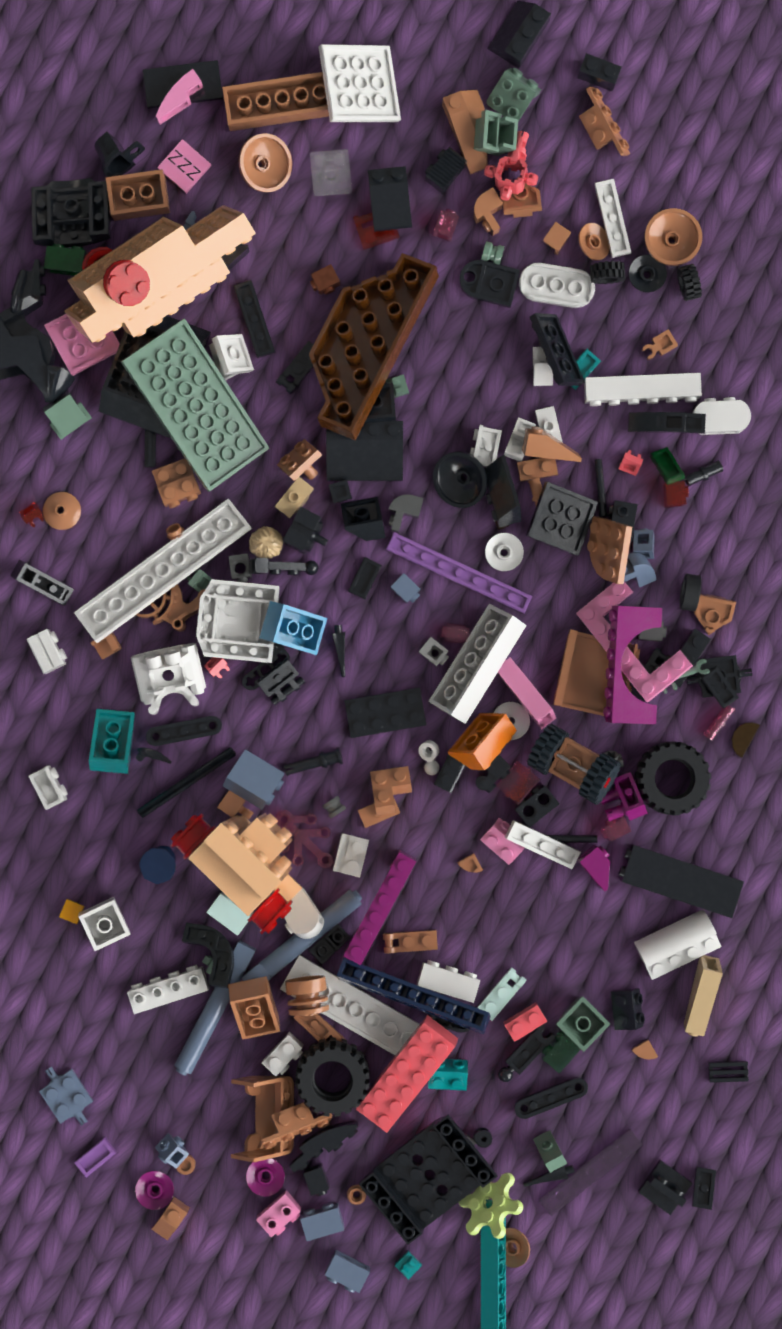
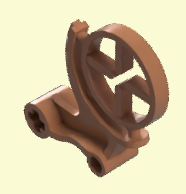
[136,584,205,632]

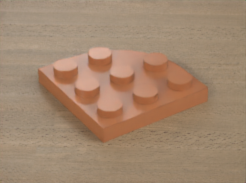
[587,516,632,584]

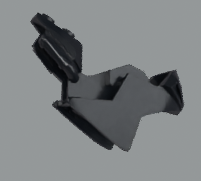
[0,259,75,403]

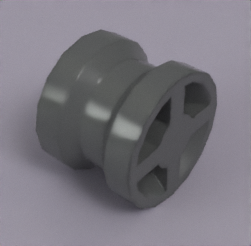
[323,796,346,819]

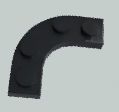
[182,923,234,989]

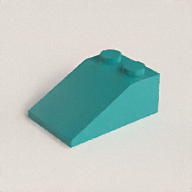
[89,709,135,774]

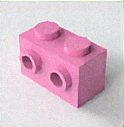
[256,1190,301,1237]

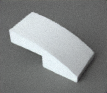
[504,417,536,462]

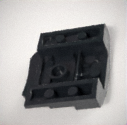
[31,178,111,247]

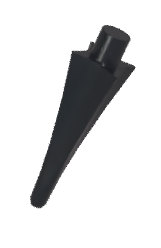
[332,625,346,678]
[523,1165,575,1187]

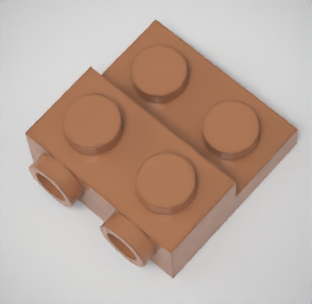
[152,458,201,509]

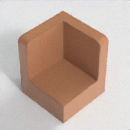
[543,222,571,255]
[91,632,122,659]

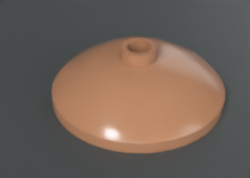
[239,133,292,192]
[645,208,702,266]

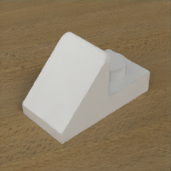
[533,347,553,386]

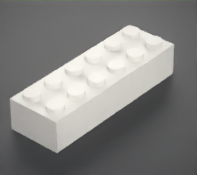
[428,604,527,724]

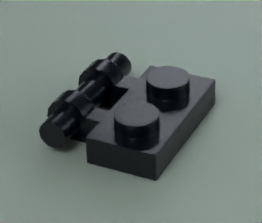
[256,658,305,705]

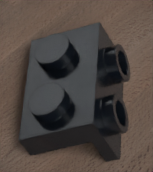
[611,988,645,1030]

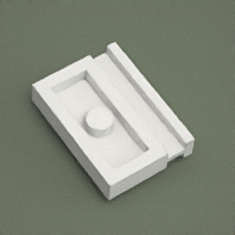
[333,833,369,878]

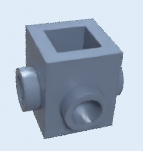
[155,1133,189,1168]

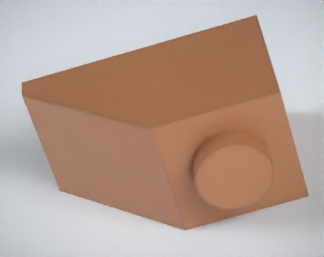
[152,1197,190,1240]

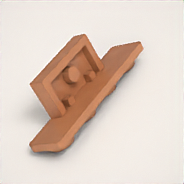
[579,87,630,156]
[258,1102,332,1149]

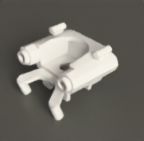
[131,643,206,715]

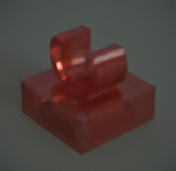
[20,501,44,527]

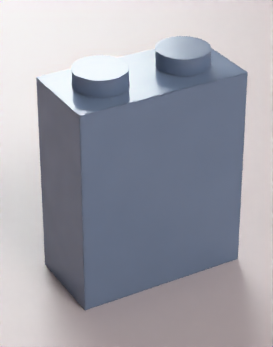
[223,749,285,810]

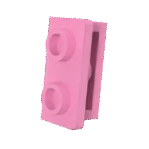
[480,818,525,865]

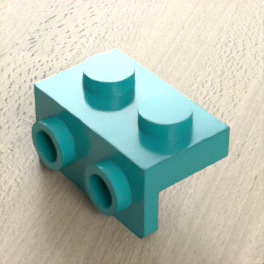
[428,1059,468,1091]

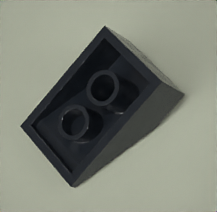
[368,166,412,232]

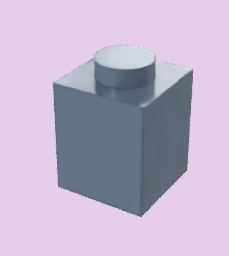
[391,573,420,604]

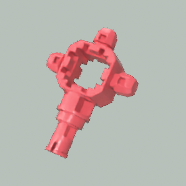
[484,131,538,201]

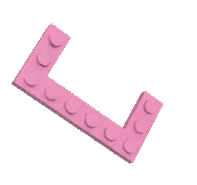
[576,582,693,703]

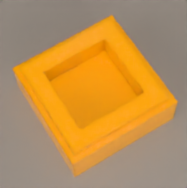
[59,899,85,924]

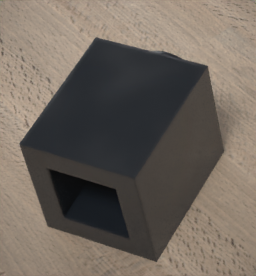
[303,1163,330,1196]

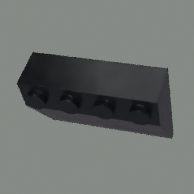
[326,421,403,481]

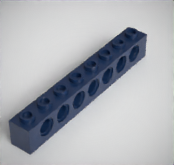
[337,958,491,1035]

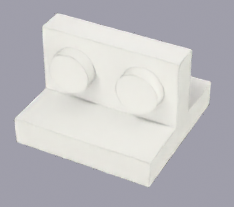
[209,334,254,380]

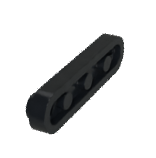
[146,716,222,746]
[514,1077,588,1119]

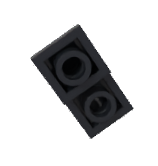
[308,924,351,965]

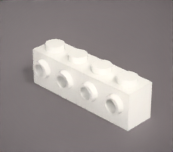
[127,965,210,1014]

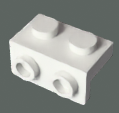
[470,425,502,467]
[29,765,68,810]

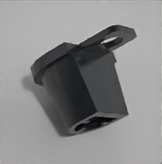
[94,131,145,177]

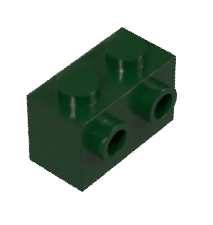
[44,244,87,276]

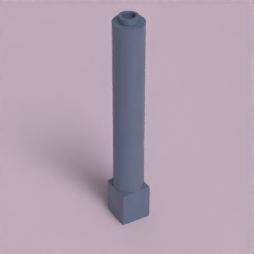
[242,889,363,981]
[174,940,256,1076]

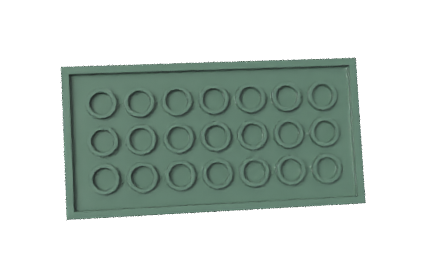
[121,318,270,492]

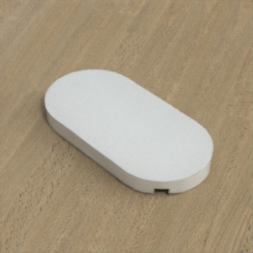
[519,263,595,308]

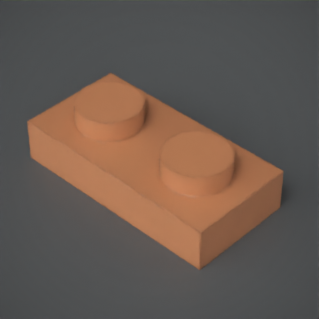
[517,458,558,482]

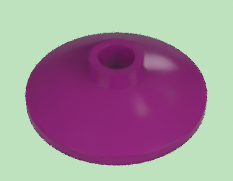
[246,1158,285,1197]
[135,1171,174,1210]

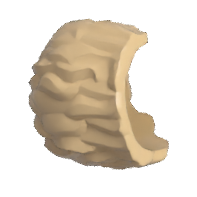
[249,526,283,559]

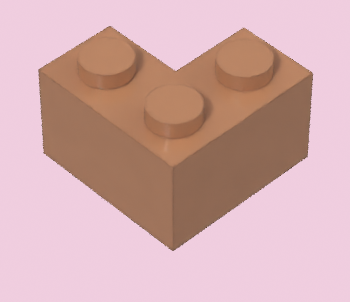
[370,766,412,816]

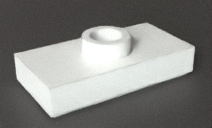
[535,406,563,443]

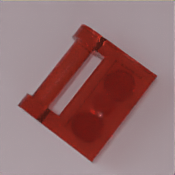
[353,212,400,250]

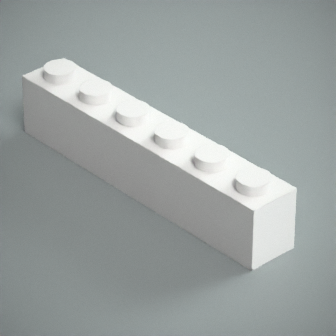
[584,373,702,406]

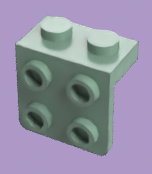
[486,68,542,122]

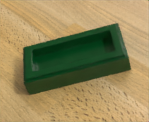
[650,447,685,485]

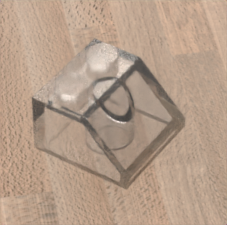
[310,149,352,196]

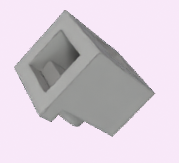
[419,637,449,667]

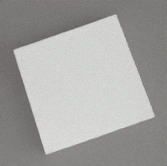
[319,44,401,122]

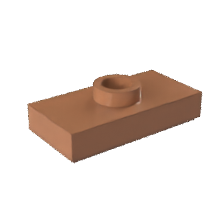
[358,796,400,828]

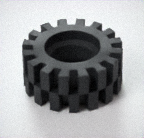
[590,261,625,284]
[677,264,702,301]

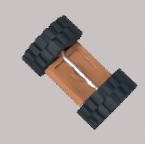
[527,723,621,805]

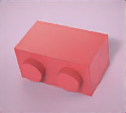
[503,1002,548,1042]

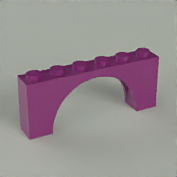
[603,606,662,724]
[343,850,416,965]

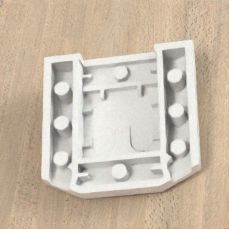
[196,579,279,663]

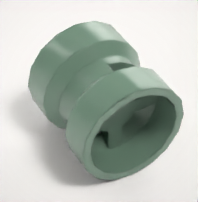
[481,241,505,265]

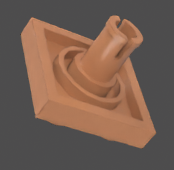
[277,439,322,481]

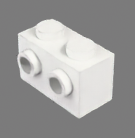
[262,1031,303,1076]

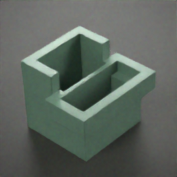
[474,110,518,156]
[43,390,92,439]

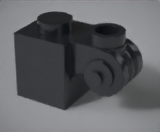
[475,755,511,793]

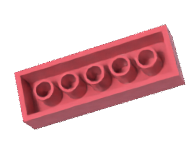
[356,1015,458,1133]

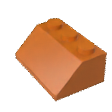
[448,713,517,770]

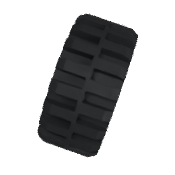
[635,742,711,815]
[295,1038,370,1117]

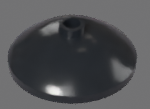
[433,451,488,508]

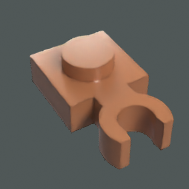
[642,329,678,360]

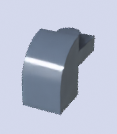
[624,553,657,587]

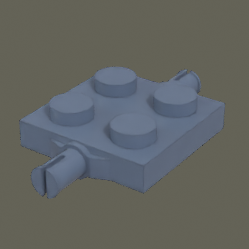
[39,1066,93,1126]

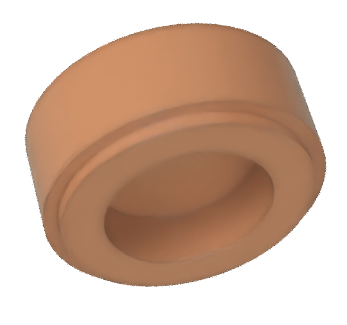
[176,1155,196,1175]

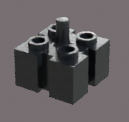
[283,507,328,555]

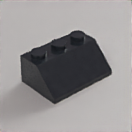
[487,0,551,68]
[484,455,521,528]

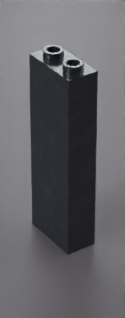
[618,844,744,918]

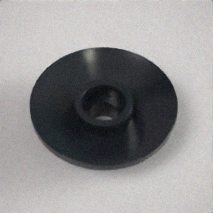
[629,254,667,293]

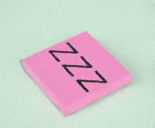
[157,139,211,194]

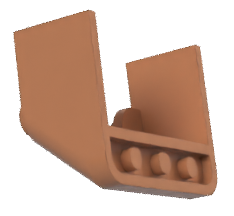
[231,1076,294,1162]

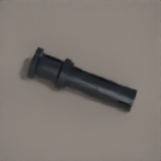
[284,747,343,776]

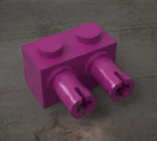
[601,772,648,822]

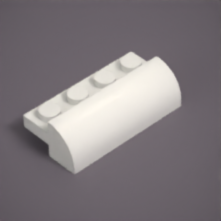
[634,909,721,980]

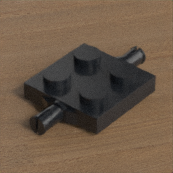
[686,655,752,698]

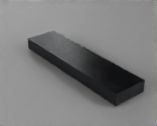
[234,280,275,359]

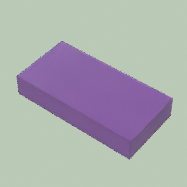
[74,1137,117,1177]

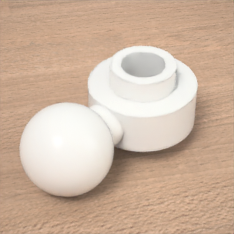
[419,740,440,775]

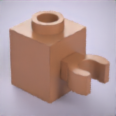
[217,790,254,819]

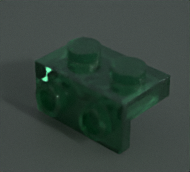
[542,1030,581,1073]

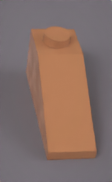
[522,426,582,462]

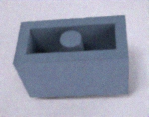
[300,1202,344,1241]
[325,1250,370,1293]

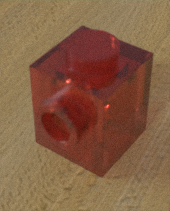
[663,481,689,508]

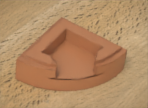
[457,853,483,873]
[632,1039,658,1060]

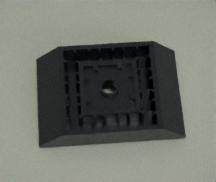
[98,316,211,438]

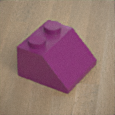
[577,845,610,891]

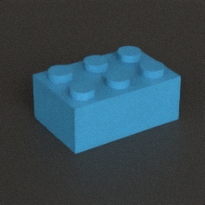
[259,601,327,655]

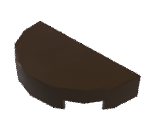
[731,722,760,758]

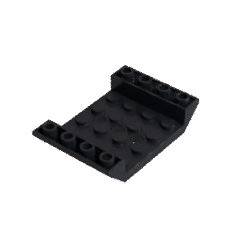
[359,1114,498,1245]

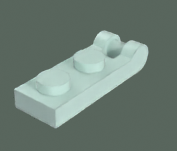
[477,967,526,1021]

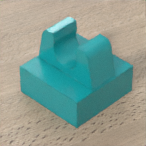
[395,1250,422,1280]

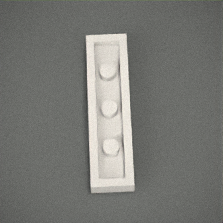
[595,179,631,258]
[505,820,581,869]

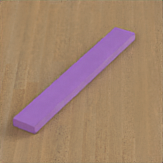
[386,532,532,614]

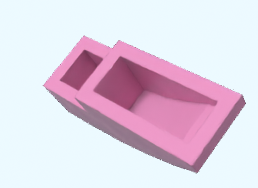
[156,69,203,125]

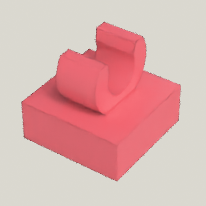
[618,450,643,476]
[204,657,230,678]

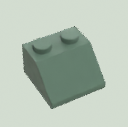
[556,996,610,1052]

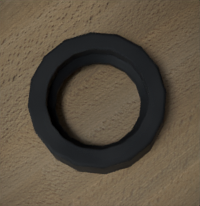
[679,574,702,611]

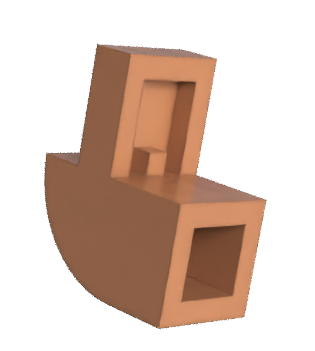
[474,188,503,236]

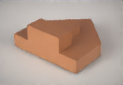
[502,177,542,218]
[694,594,736,635]

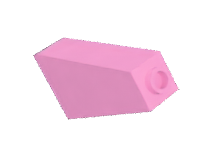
[497,657,556,730]

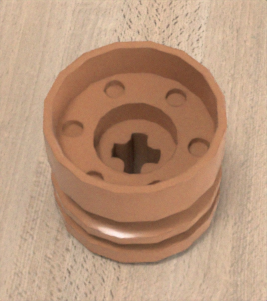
[285,975,329,1017]

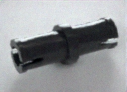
[684,460,723,487]

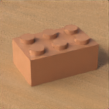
[106,169,170,221]
[228,976,280,1040]

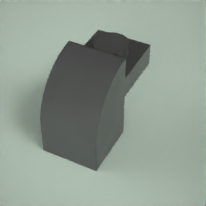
[389,495,423,533]

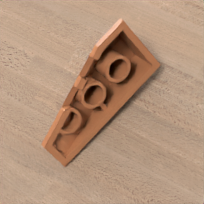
[442,90,488,174]

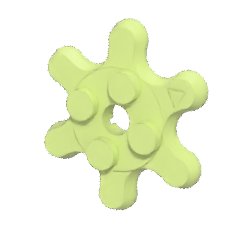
[458,1173,523,1239]

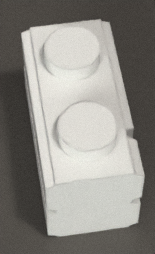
[26,629,67,674]

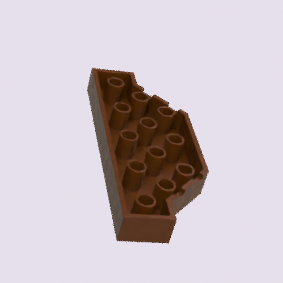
[309,253,439,440]

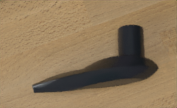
[136,747,172,764]

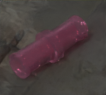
[703,705,735,741]

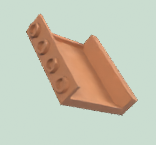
[553,629,640,716]

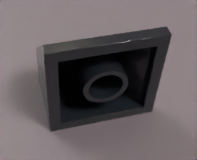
[340,497,385,541]

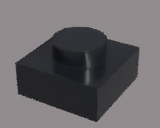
[329,480,352,504]

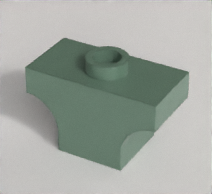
[533,1130,567,1173]

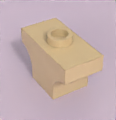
[275,477,314,519]

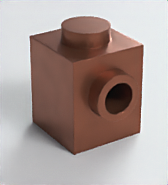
[310,264,340,295]

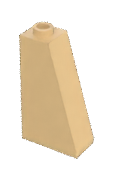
[684,955,723,1036]

